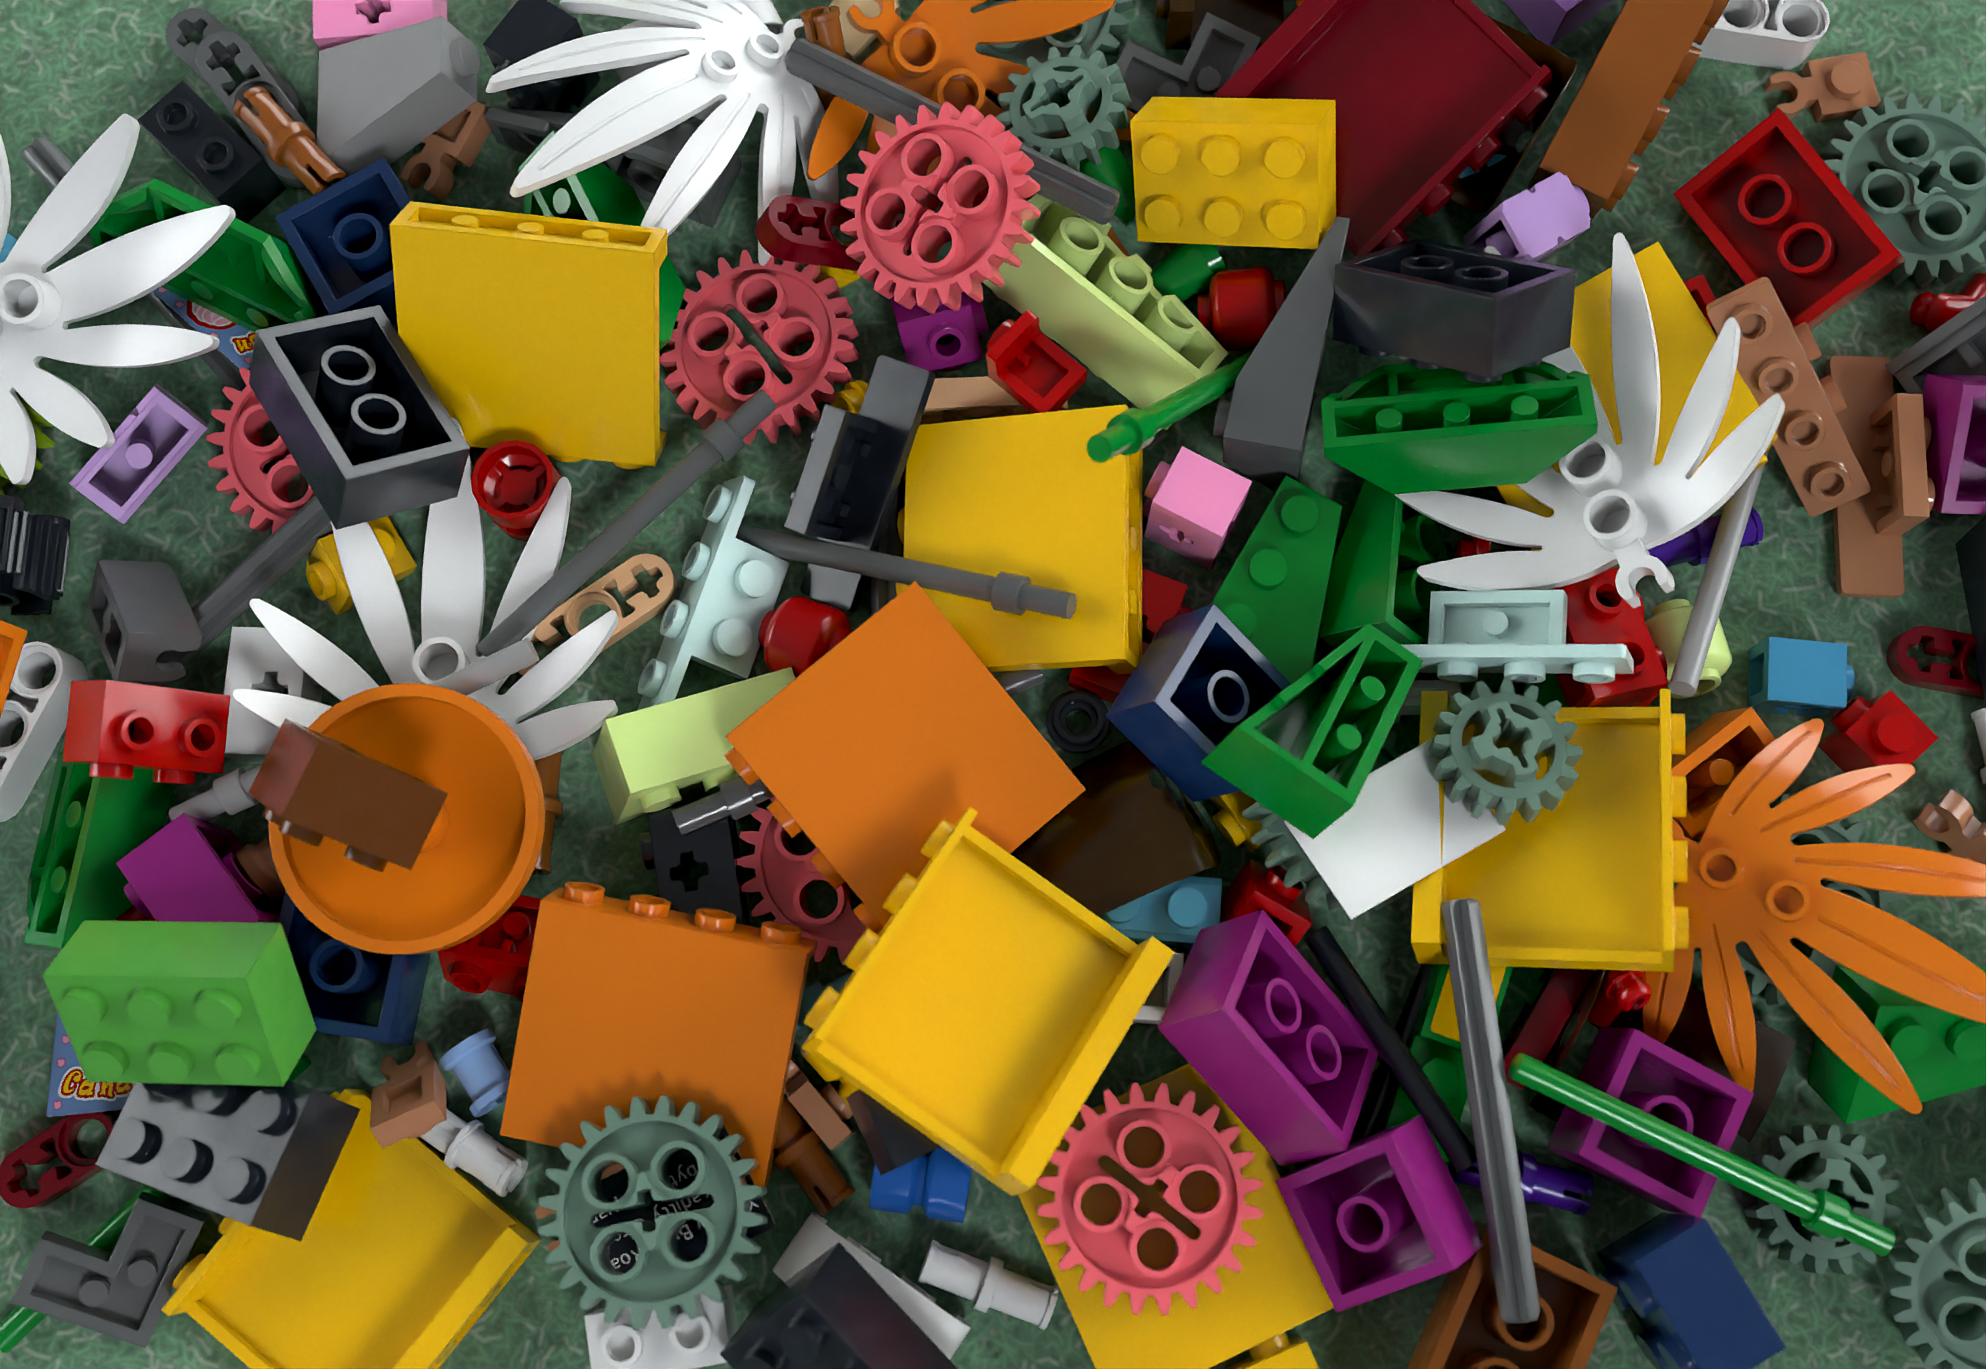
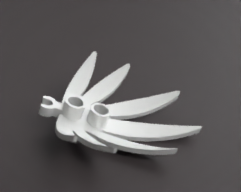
[485,0,839,266]
[0,114,236,485]
[1394,232,1785,608]
[232,418,619,761]

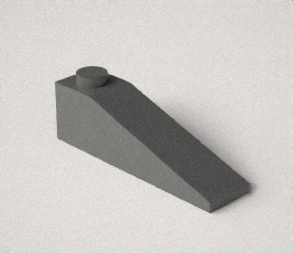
[484,107,742,228]
[1213,217,1350,492]

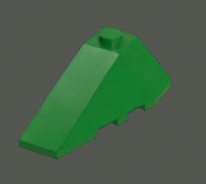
[1319,479,1453,677]

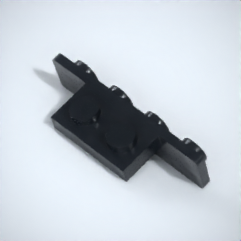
[784,355,935,612]

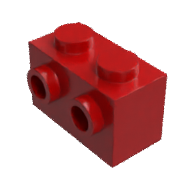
[1548,567,1669,707]
[63,680,230,785]

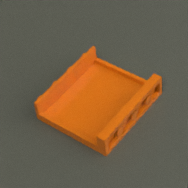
[724,581,1086,935]
[500,881,818,1187]

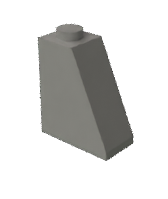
[317,16,481,176]

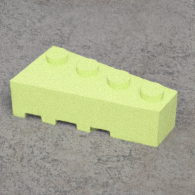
[983,194,1228,430]

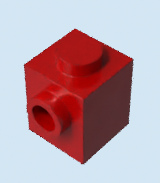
[1818,690,1939,773]
[1219,859,1312,947]

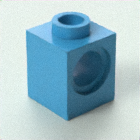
[1747,637,1855,718]

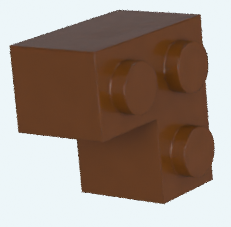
[248,718,448,872]

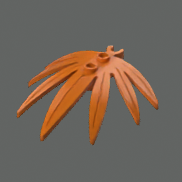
[806,0,1136,257]
[1643,718,1986,1114]

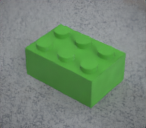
[42,920,317,1086]

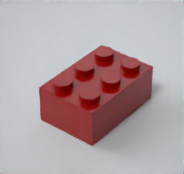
[1673,108,1905,331]

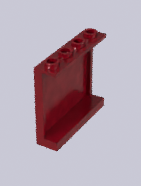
[1213,0,1552,257]

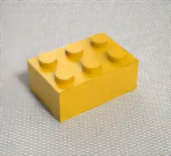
[1130,97,1336,249]

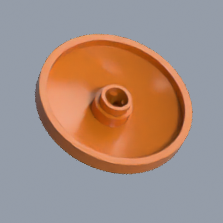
[268,683,545,955]

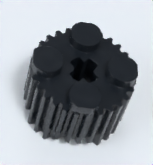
[0,495,71,615]

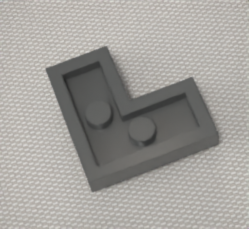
[1116,12,1261,114]
[11,1191,208,1348]

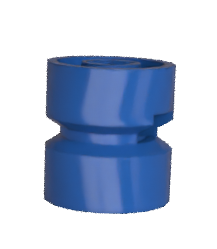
[870,1147,972,1224]

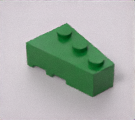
[1210,475,1342,684]
[1201,623,1423,839]
[1807,964,1986,1124]

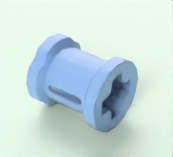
[439,1028,511,1118]

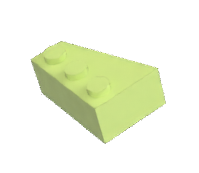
[592,667,795,825]

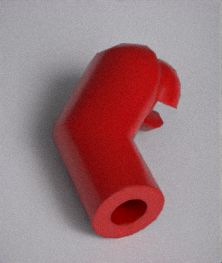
[1909,273,1986,332]
[1587,970,1652,1027]

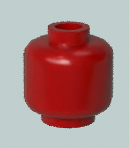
[1198,266,1287,351]
[758,596,853,679]

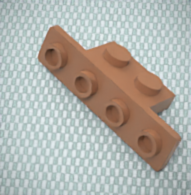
[1706,277,1871,517]
[1825,355,1935,599]

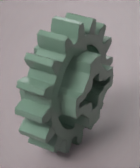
[996,45,1132,171]
[1429,679,1583,825]
[1745,1124,1902,1275]

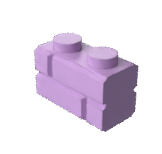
[1462,171,1591,263]
[69,383,209,524]

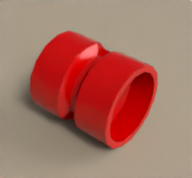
[471,440,571,542]

